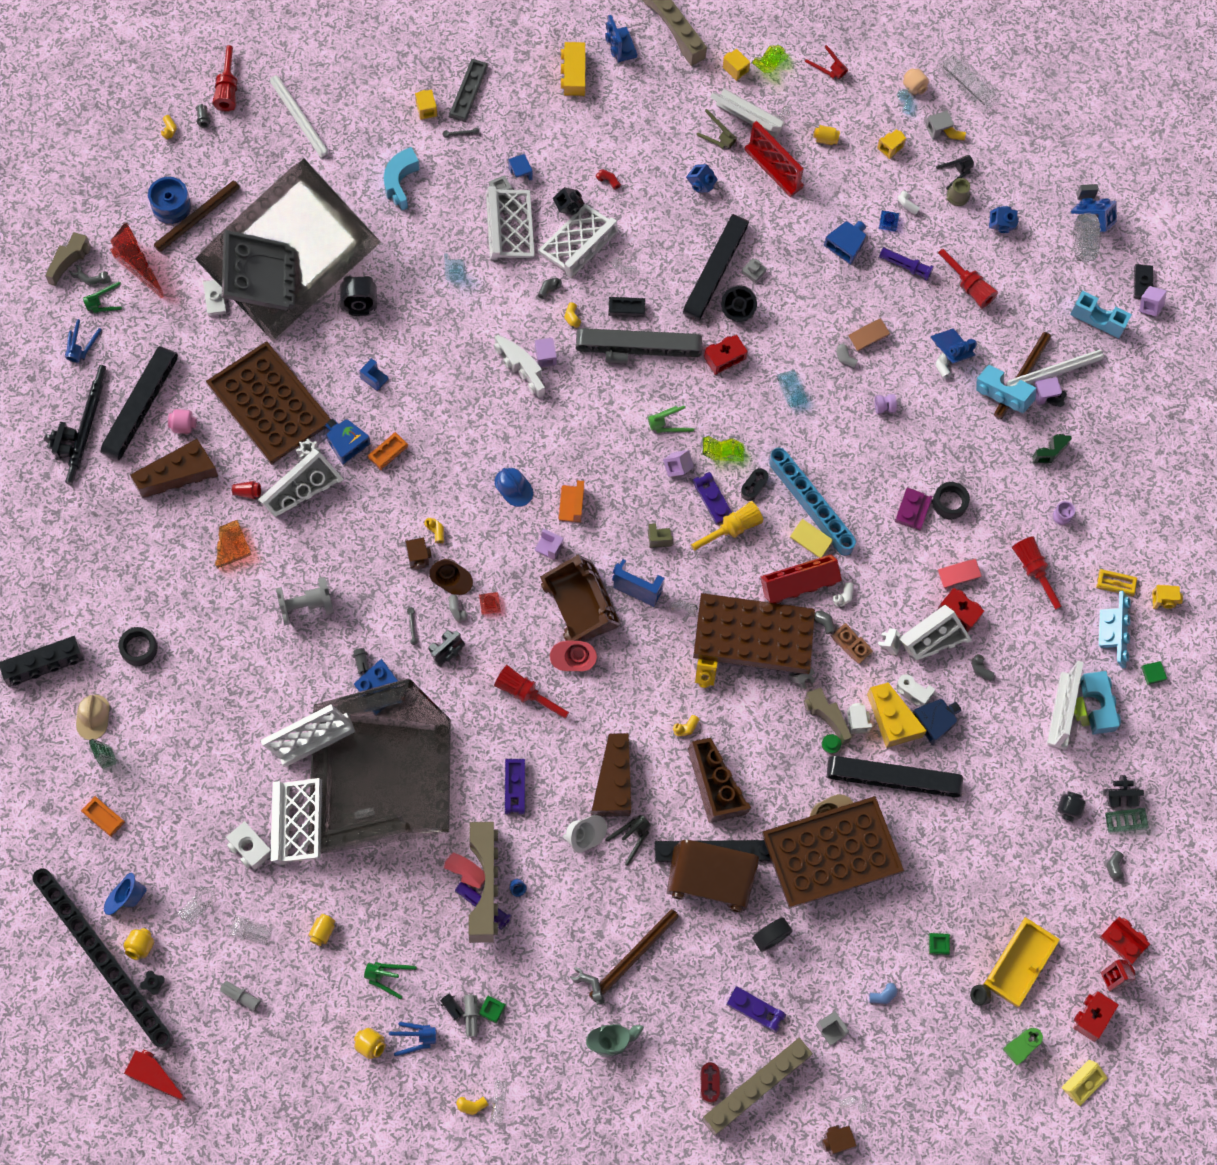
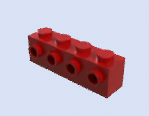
[760,555,842,603]

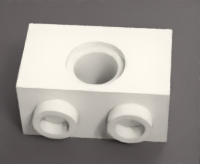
[226,821,271,871]

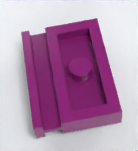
[895,487,933,531]

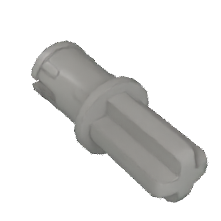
[220,981,261,1012]
[463,995,480,1038]

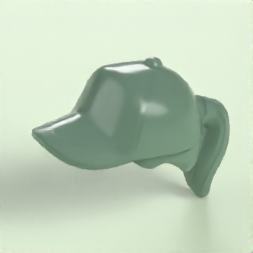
[586,1024,644,1057]

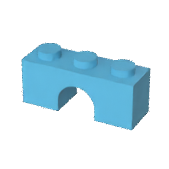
[1070,290,1132,338]
[976,365,1036,414]
[1080,671,1121,735]

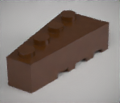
[130,439,218,498]
[591,733,631,817]
[688,737,751,823]

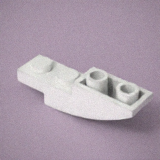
[493,335,545,398]

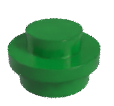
[821,734,841,754]

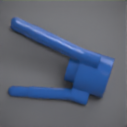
[65,319,101,363]
[389,1022,436,1056]

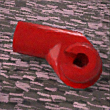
[596,169,621,190]

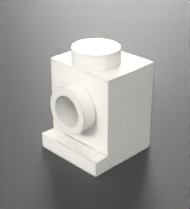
[847,703,872,734]

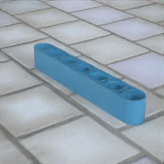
[769,448,856,556]

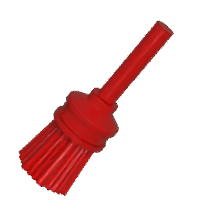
[212,45,238,112]
[938,248,998,309]
[1012,536,1062,610]
[494,664,569,719]

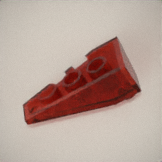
[110,223,164,298]

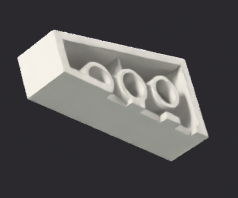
[258,449,344,517]

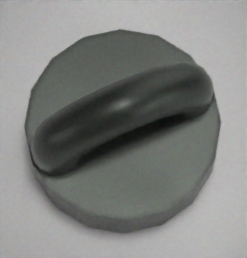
[970,984,991,1006]

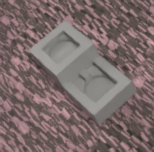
[488,175,519,215]

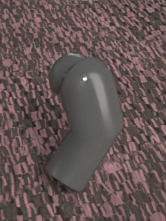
[537,278,562,299]
[814,610,835,634]
[971,654,995,682]
[1106,851,1124,881]

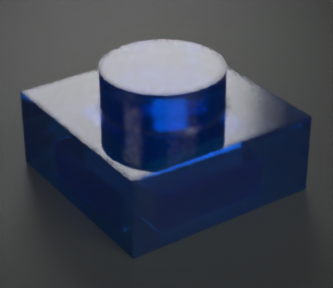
[878,210,899,232]

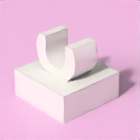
[878,628,901,655]

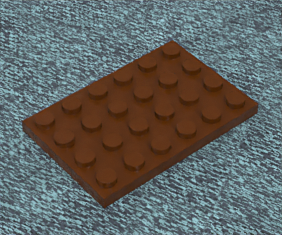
[206,341,330,465]
[693,593,815,674]
[762,796,904,909]

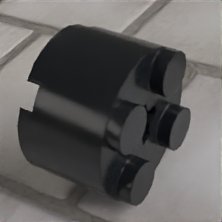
[340,276,377,316]

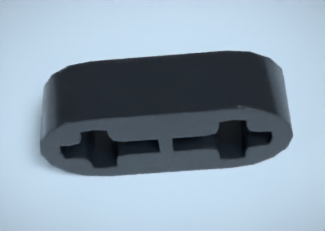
[741,468,768,501]

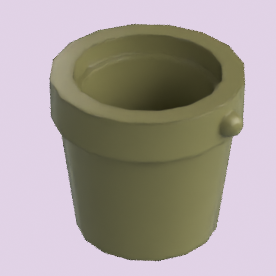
[946,178,970,206]

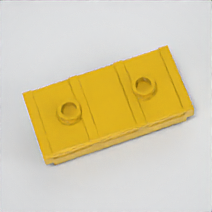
[983,917,1060,1008]

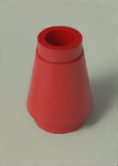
[232,480,261,499]

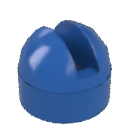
[509,879,527,897]

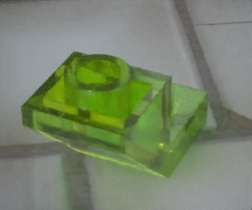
[752,44,789,73]
[703,436,744,461]

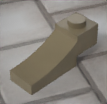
[45,232,91,286]
[804,688,852,745]

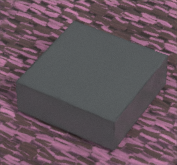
[1077,184,1099,200]

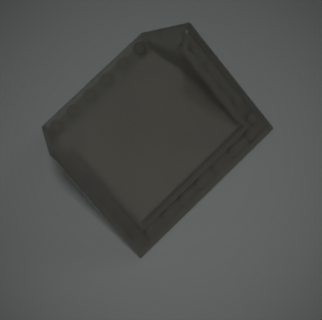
[195,158,381,341]
[307,678,451,854]

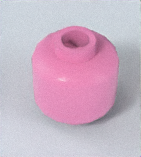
[168,409,197,434]

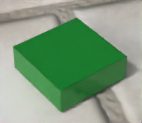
[1141,661,1167,685]
[928,933,950,955]
[478,996,506,1024]

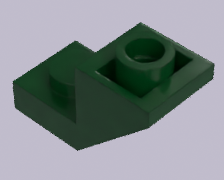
[1032,434,1072,464]

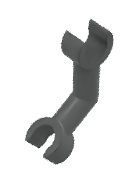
[69,265,111,285]
[570,967,605,1005]

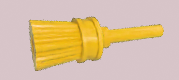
[691,501,764,551]

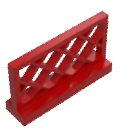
[744,121,804,197]

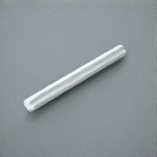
[270,75,328,158]
[1007,350,1104,386]

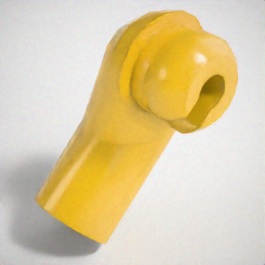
[424,518,444,544]
[456,1096,489,1115]

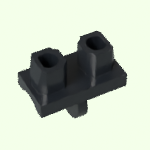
[44,422,77,460]
[428,630,465,667]
[1103,775,1144,807]

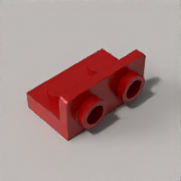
[1100,916,1150,965]

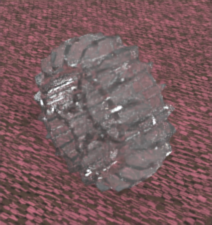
[1073,213,1101,262]

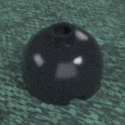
[721,285,758,322]

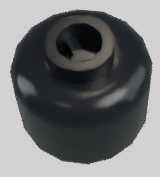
[1057,791,1086,822]

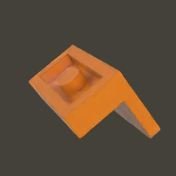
[558,480,585,523]

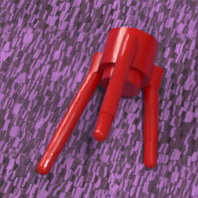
[805,45,848,79]

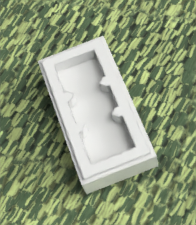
[203,279,227,316]

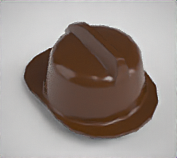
[429,558,473,595]

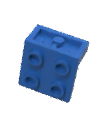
[605,15,638,63]
[1071,198,1117,232]

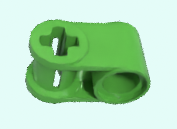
[1003,1028,1043,1066]

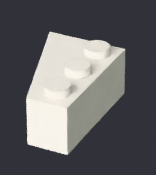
[898,605,972,660]

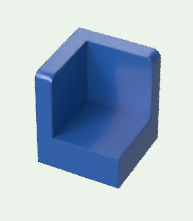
[508,154,533,181]
[359,358,389,391]

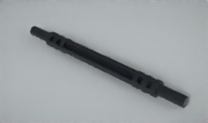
[65,365,106,485]

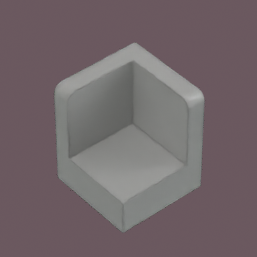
[926,111,954,140]
[816,1011,849,1045]

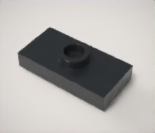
[1134,264,1153,299]
[608,297,645,317]

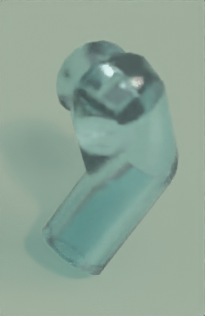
[897,89,913,114]

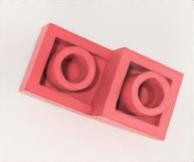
[938,559,982,588]
[444,852,485,889]

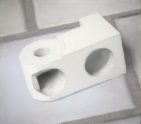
[896,674,935,707]

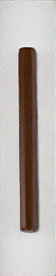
[154,180,240,252]
[994,332,1052,419]
[589,909,679,1002]

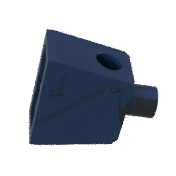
[912,699,961,745]

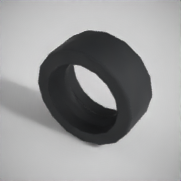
[932,482,970,519]
[118,627,158,666]
[752,917,793,952]

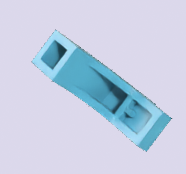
[384,147,420,211]

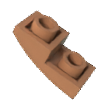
[848,318,890,351]
[830,623,873,664]

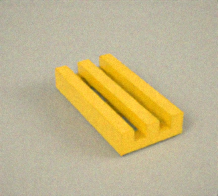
[1096,569,1137,597]

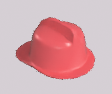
[550,641,597,671]

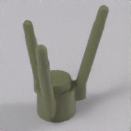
[696,109,737,149]

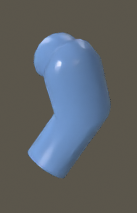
[869,983,898,1004]

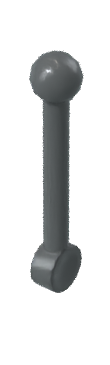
[443,128,479,138]
[407,607,418,645]

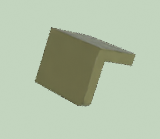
[648,523,673,548]

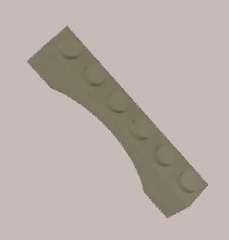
[642,0,707,66]
[469,822,498,943]
[702,1037,813,1136]

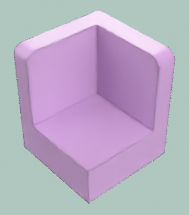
[1139,286,1167,316]
[535,338,557,367]
[1034,377,1062,405]
[663,450,694,477]
[535,529,564,560]

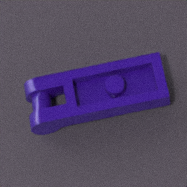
[692,472,732,525]
[505,759,525,815]
[726,986,786,1033]

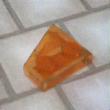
[215,520,252,569]

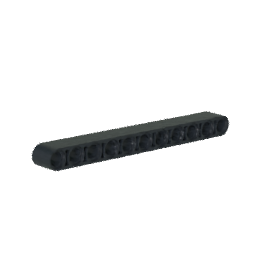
[32,868,174,1050]

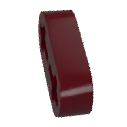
[700,1062,720,1104]

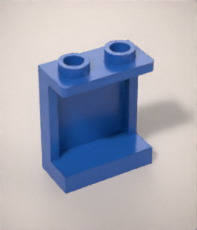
[612,559,665,607]

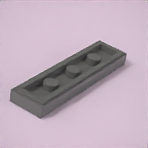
[449,59,488,122]

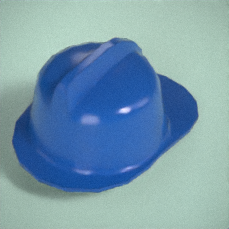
[494,468,533,507]
[104,873,147,915]

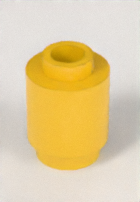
[813,125,840,145]
[308,914,335,946]

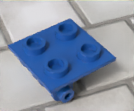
[930,328,977,364]
[354,659,404,714]

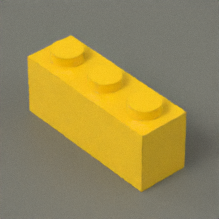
[561,42,585,96]

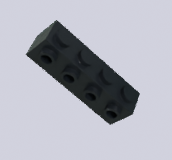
[0,635,85,687]

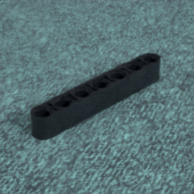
[683,214,749,321]
[100,346,178,461]
[826,756,963,798]

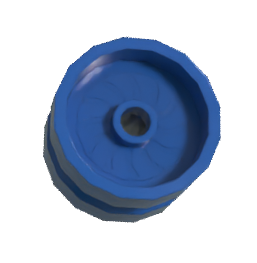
[148,177,191,224]

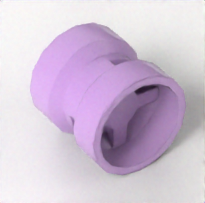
[875,394,897,414]
[1053,501,1075,525]

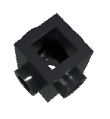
[553,187,585,215]

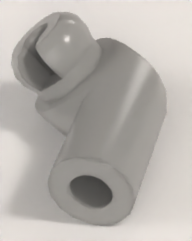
[836,344,858,368]
[448,595,467,622]

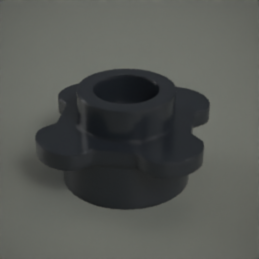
[1047,391,1067,407]
[140,970,165,995]

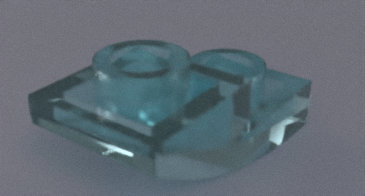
[776,369,808,408]

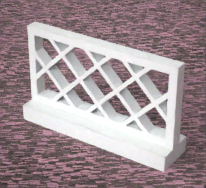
[710,89,785,138]
[486,186,535,260]
[538,204,618,278]
[1047,661,1083,750]
[261,705,355,767]
[271,778,322,865]

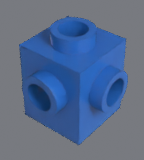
[686,164,718,193]
[989,206,1019,233]

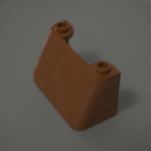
[540,554,621,641]
[666,840,759,913]

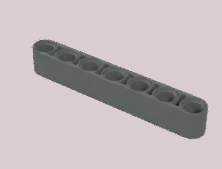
[576,328,702,357]

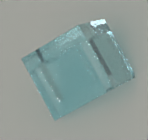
[444,253,464,280]

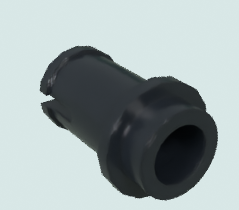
[440,993,465,1021]

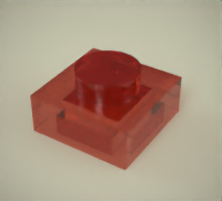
[479,592,501,615]

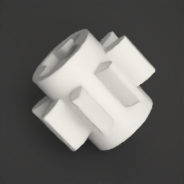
[296,439,321,461]

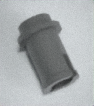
[196,104,211,128]
[605,350,628,365]
[352,648,370,674]

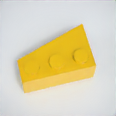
[867,682,926,748]

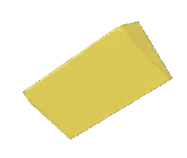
[790,519,833,558]
[1062,1060,1108,1106]

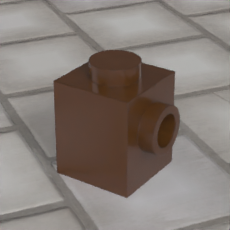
[405,537,432,569]
[822,1125,857,1156]

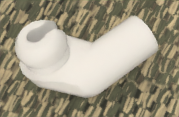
[898,191,920,215]
[935,353,951,379]
[833,582,854,607]

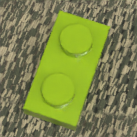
[1074,697,1090,726]

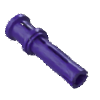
[879,247,934,281]
[455,882,512,930]

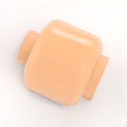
[903,68,929,95]

